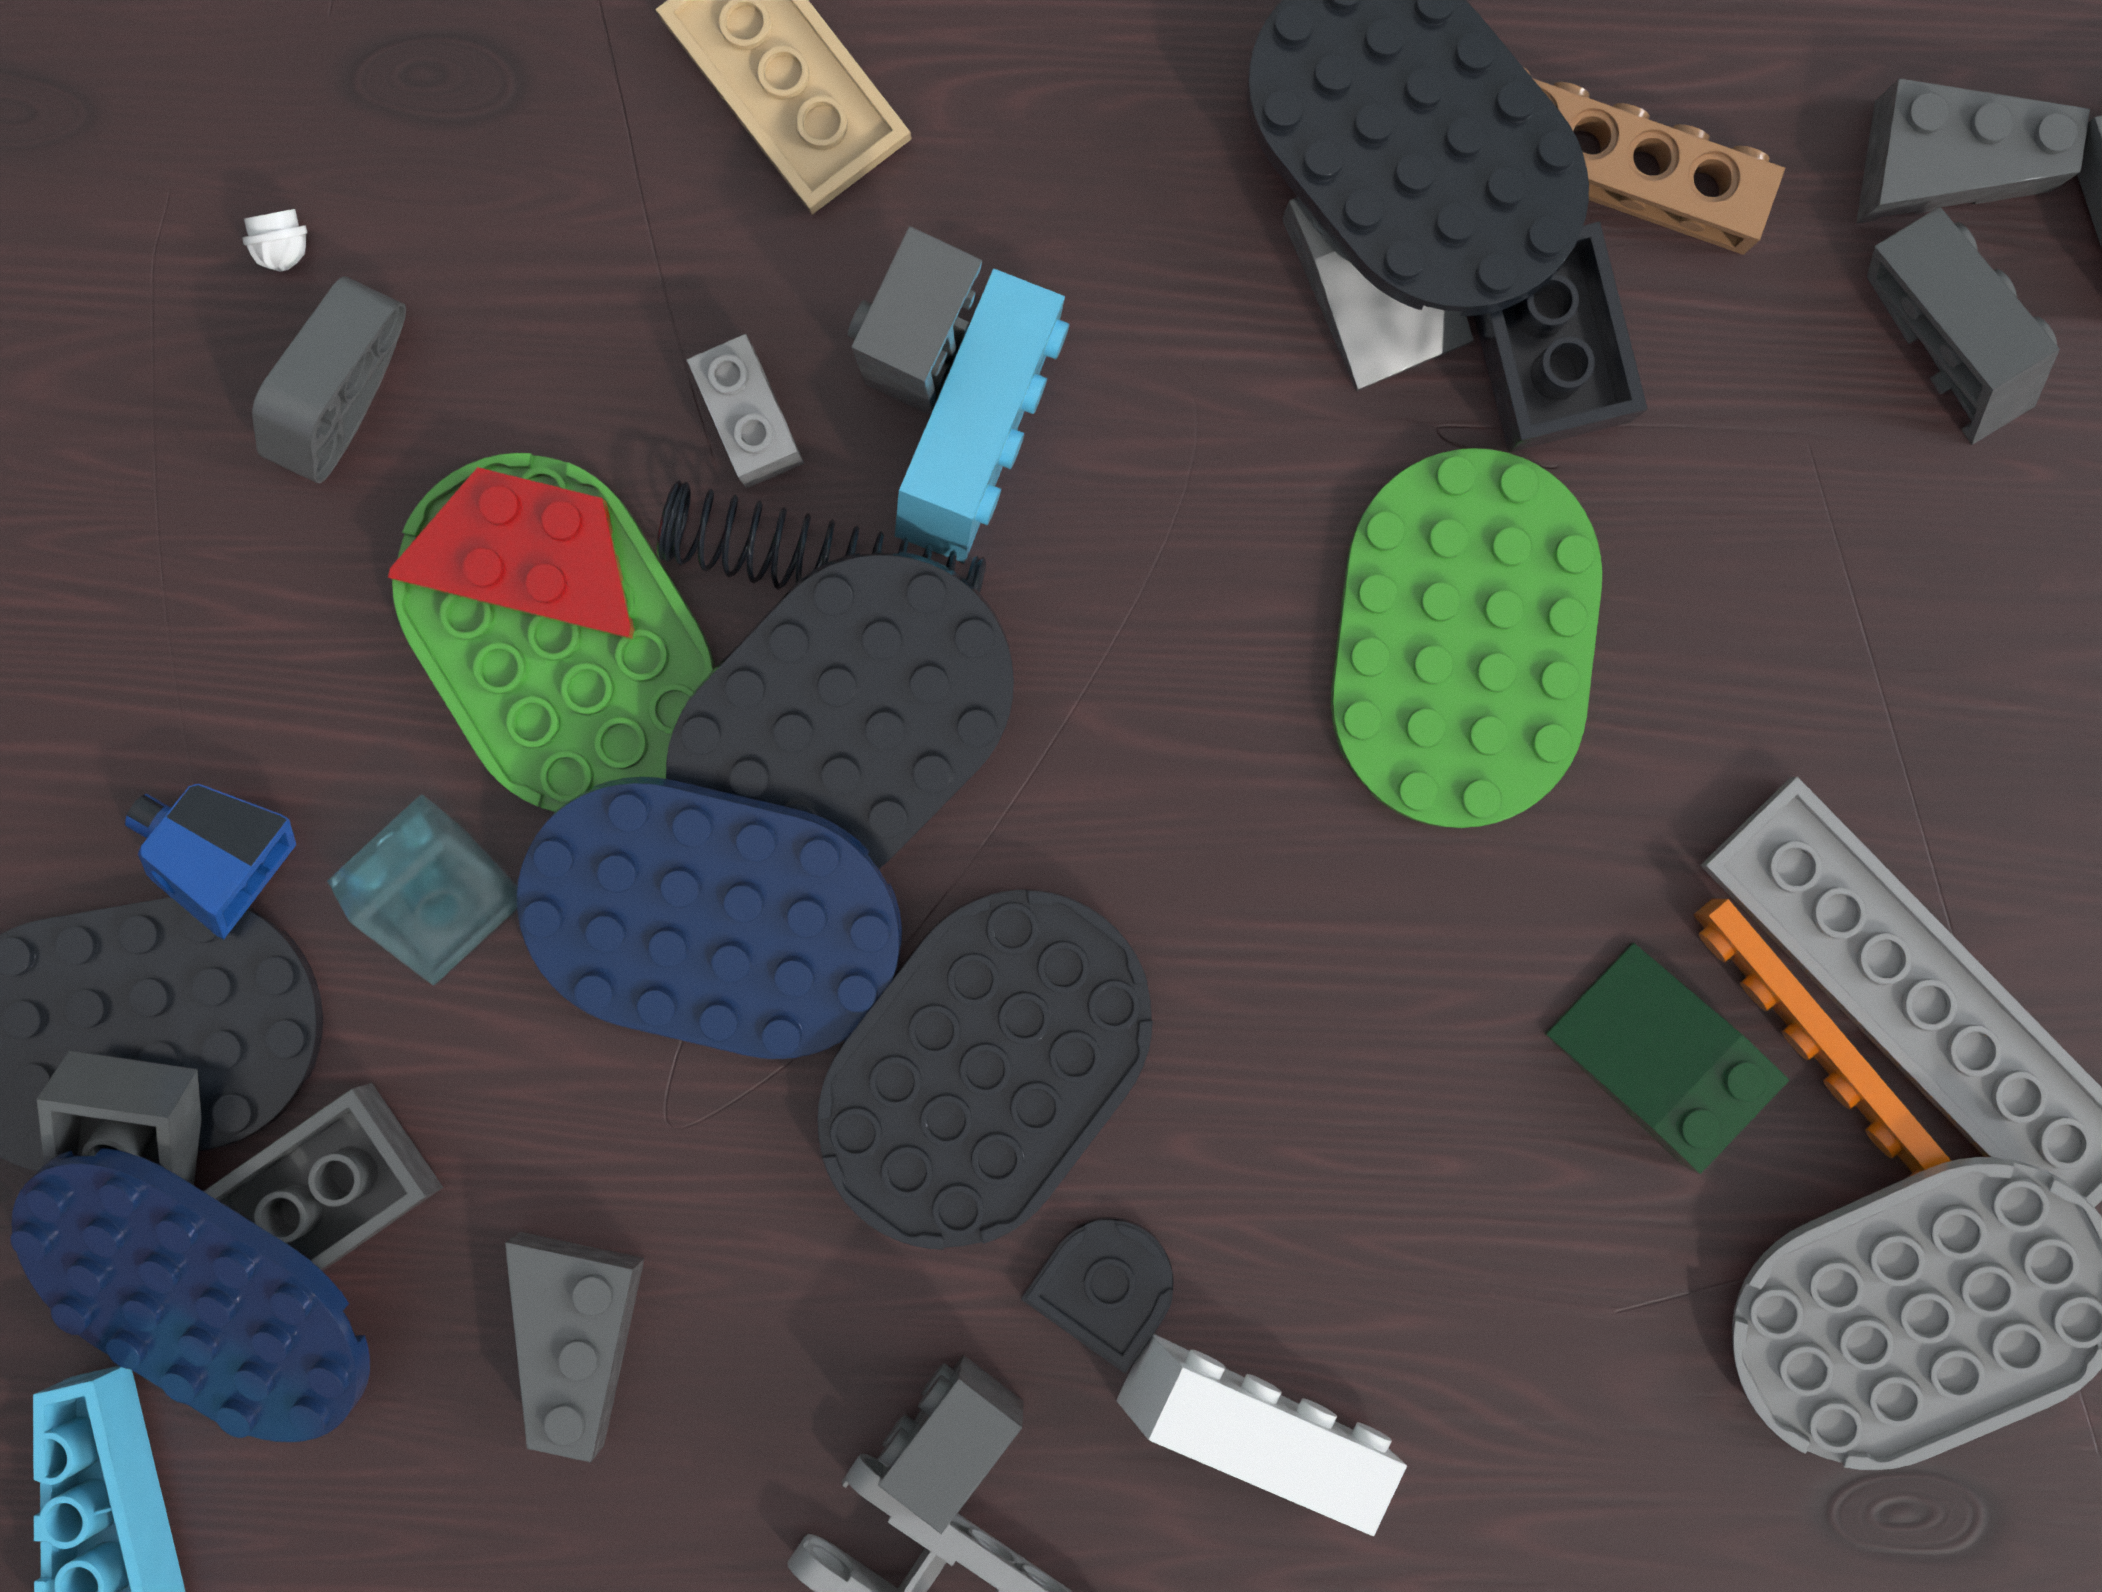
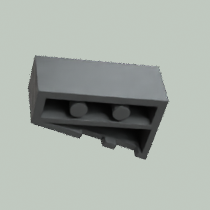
[1856,78,2090,224]
[1867,207,2060,445]
[847,226,983,415]
[505,1232,645,1462]

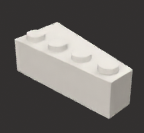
[1116,1334,1407,1536]

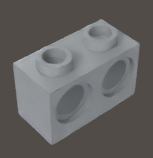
[687,334,805,488]

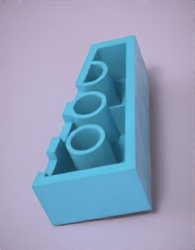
[894,268,1070,564]
[33,1366,186,1592]

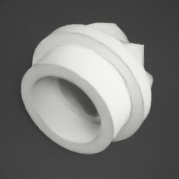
[242,209,308,272]

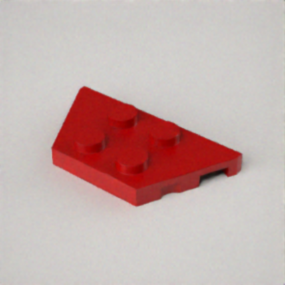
[388,467,635,639]

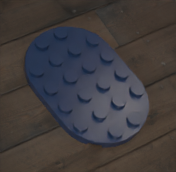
[517,777,902,1059]
[10,1148,370,1442]

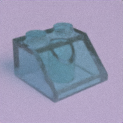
[327,794,518,986]

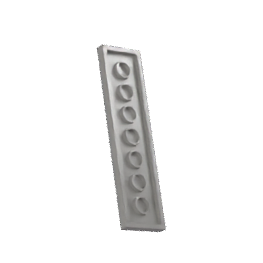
[1700,777,2102,1207]

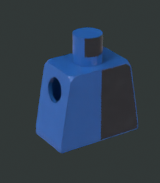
[125,784,297,940]

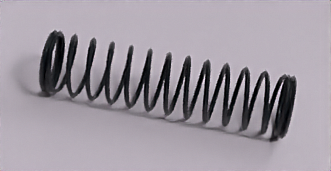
[656,480,986,593]

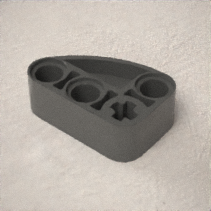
[252,276,406,483]

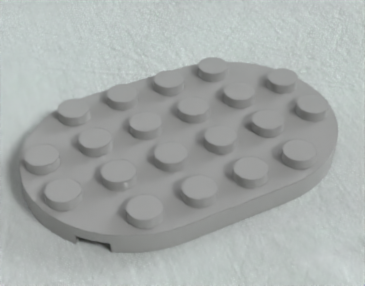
[1732,1157,2102,1470]

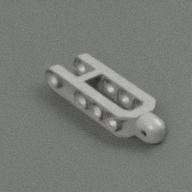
[787,1453,1073,1592]

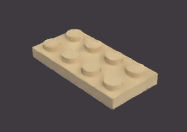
[656,0,912,215]

